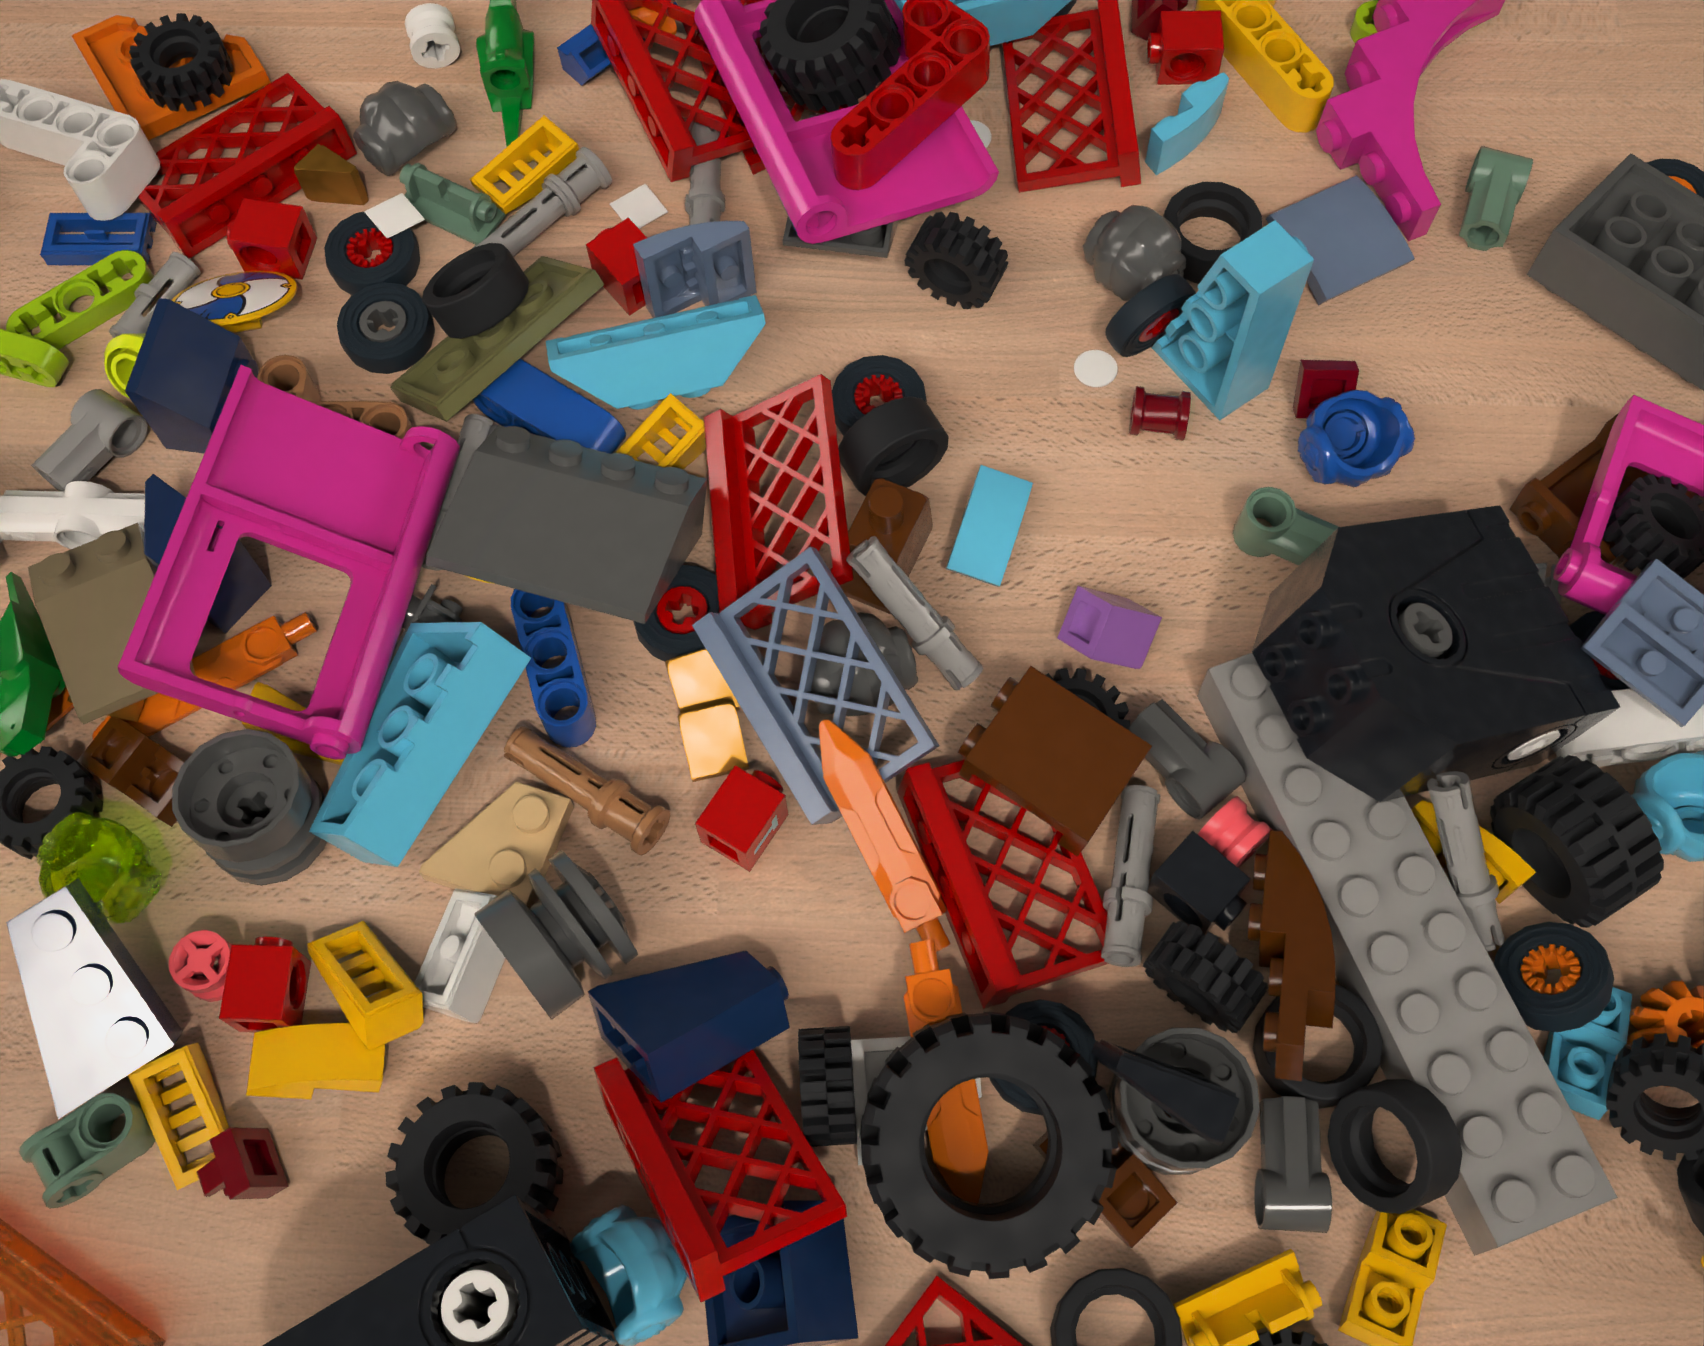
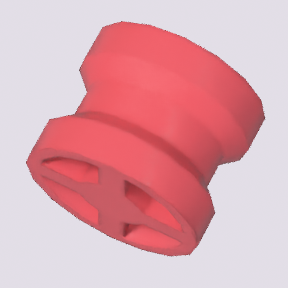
[1198,796,1273,868]
[169,930,232,1002]

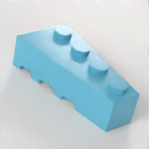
[1151,220,1314,421]
[309,622,531,867]

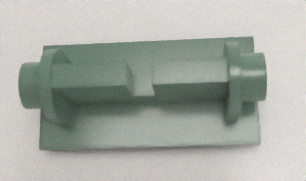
[399,163,508,245]

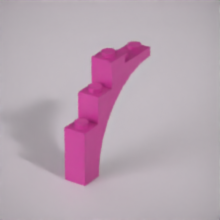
[1316,0,1505,241]

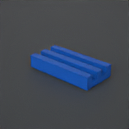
[40,213,157,265]

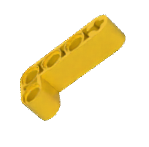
[1194,0,1334,133]

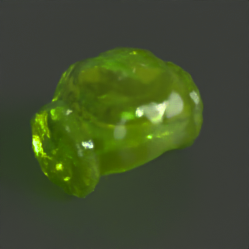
[37,812,162,924]

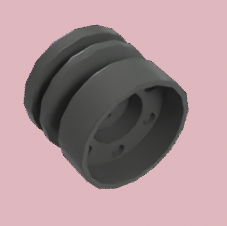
[172,729,327,886]
[474,850,638,1020]
[1107,1028,1260,1175]

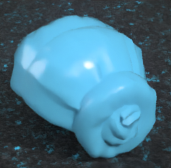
[1631,750,1704,862]
[570,1205,687,1346]

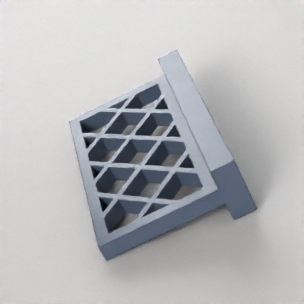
[692,547,940,825]

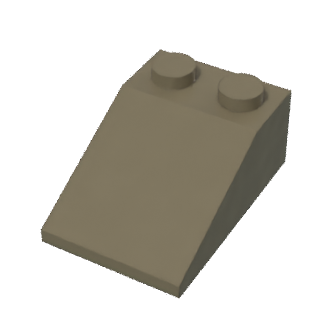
[28,522,196,725]

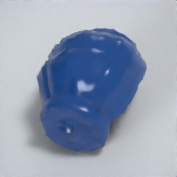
[1298,390,1415,488]

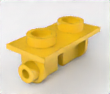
[1173,1249,1322,1346]

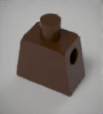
[840,478,933,614]

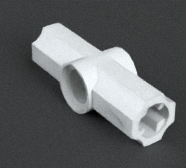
[0,481,145,549]

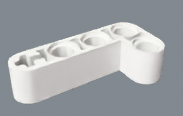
[0,79,160,221]
[1556,688,1704,767]

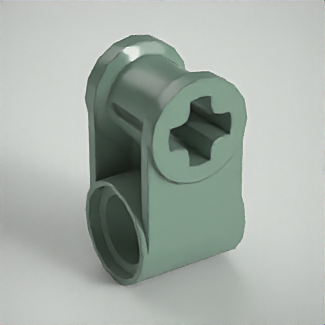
[19,1093,155,1209]

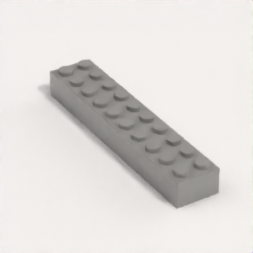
[1197,653,1618,1256]

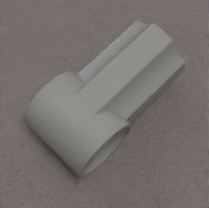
[31,389,148,491]

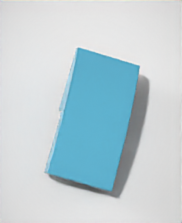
[1145,72,1229,175]
[946,465,1033,587]
[1543,987,1632,1120]

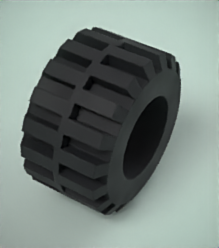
[759,0,901,112]
[1490,755,1664,928]
[385,1082,564,1245]

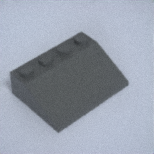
[1527,153,1704,391]
[426,425,707,624]

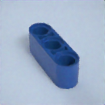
[472,359,626,454]
[511,589,596,748]

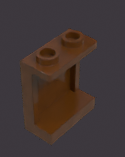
[1509,413,1700,567]
[958,666,1152,857]

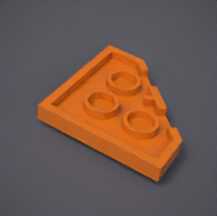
[71,15,271,141]

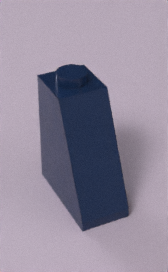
[588,951,790,1103]

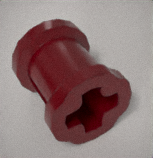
[1129,386,1191,441]

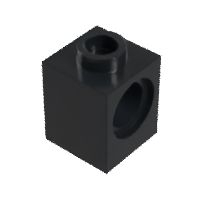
[1148,831,1251,935]

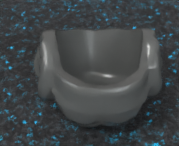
[353,81,456,176]
[1083,205,1186,301]
[802,612,918,716]

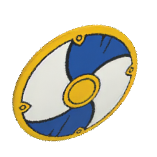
[172,271,297,333]

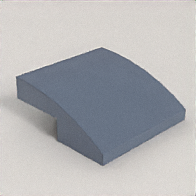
[1266,175,1415,306]
[633,221,757,318]
[1580,559,1704,727]

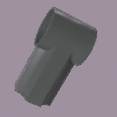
[1129,699,1246,820]
[1254,1096,1332,1233]

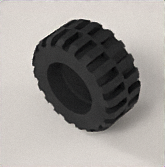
[860,1012,1118,1279]

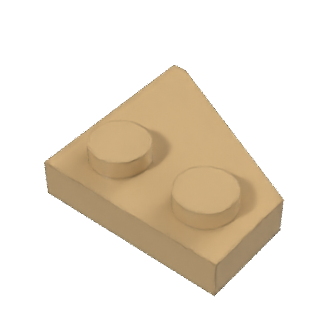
[419,782,574,908]

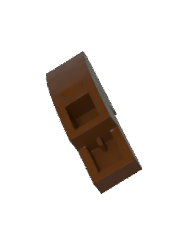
[1248,830,1335,1082]

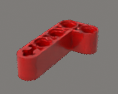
[830,0,990,190]

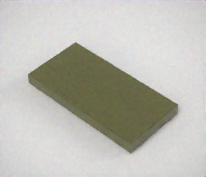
[390,256,604,422]

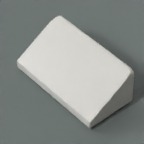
[415,889,505,1023]

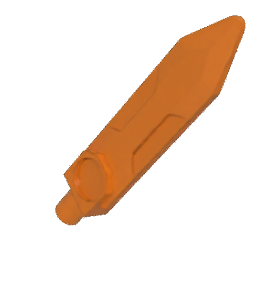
[92,612,317,740]
[819,719,951,952]
[903,939,989,1203]

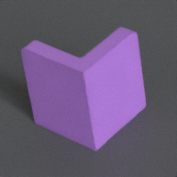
[1057,586,1162,669]

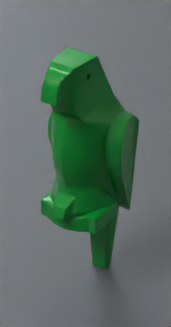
[476,0,534,146]
[0,572,66,757]

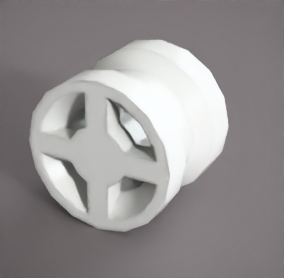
[405,3,460,69]

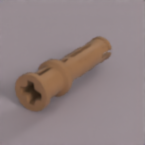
[504,726,670,856]

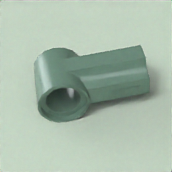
[1459,146,1533,251]
[1233,487,1338,565]

